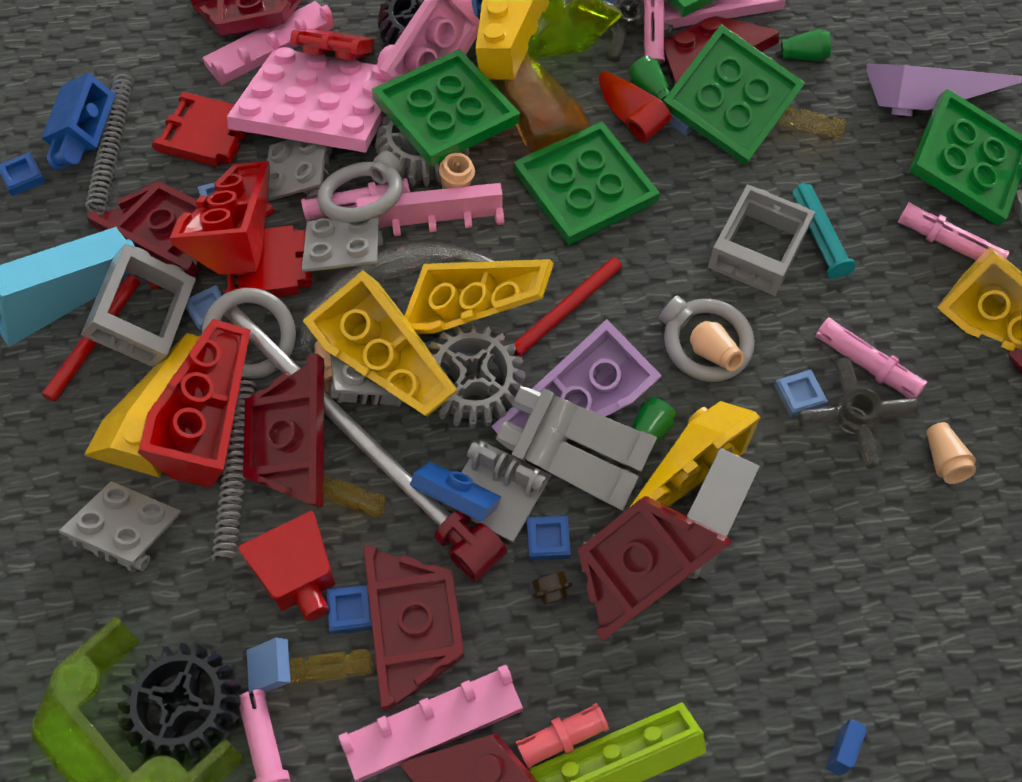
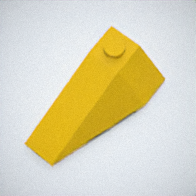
[937,246,1022,351]
[404,259,554,334]
[303,270,458,416]
[85,333,200,478]
[629,401,760,508]

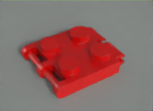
[290,29,375,60]
[152,92,248,167]
[223,225,312,297]

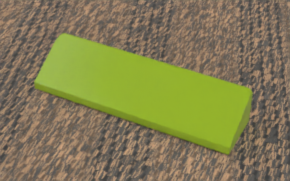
[528,702,706,782]

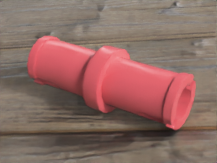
[516,703,609,769]

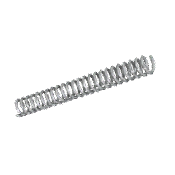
[85,74,135,215]
[211,374,257,561]

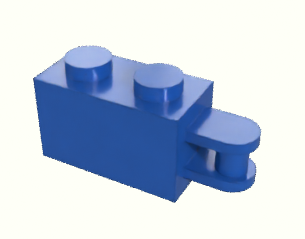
[41,72,116,171]

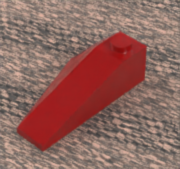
[170,161,270,276]
[138,319,251,488]

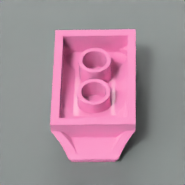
[377,0,479,81]

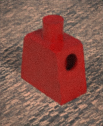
[238,510,335,621]

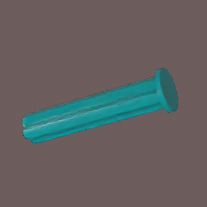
[792,183,856,279]

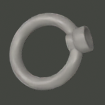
[317,150,403,223]
[202,288,296,379]
[659,295,755,382]

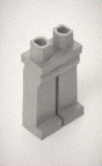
[496,386,657,512]

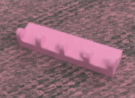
[202,1,334,85]
[356,183,504,237]
[338,664,523,782]

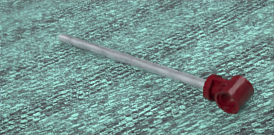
[224,306,507,582]

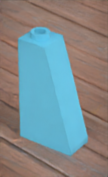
[0,227,135,347]

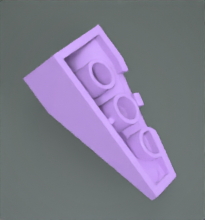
[866,64,1022,116]
[491,319,662,434]

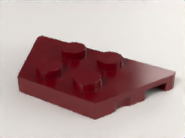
[190,0,302,36]
[664,16,780,84]
[86,181,200,277]
[243,353,324,508]
[578,496,732,641]
[363,545,465,711]
[401,733,538,782]

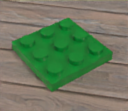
[663,24,805,165]
[372,49,520,166]
[909,89,1022,226]
[513,121,660,245]

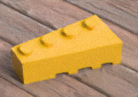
[475,0,549,80]

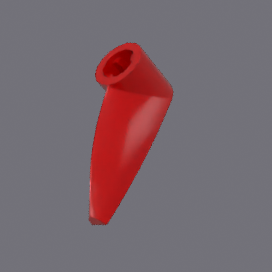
[599,70,672,143]

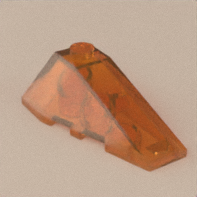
[494,52,591,154]

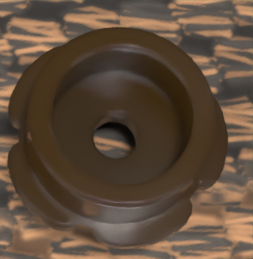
[532,571,573,605]

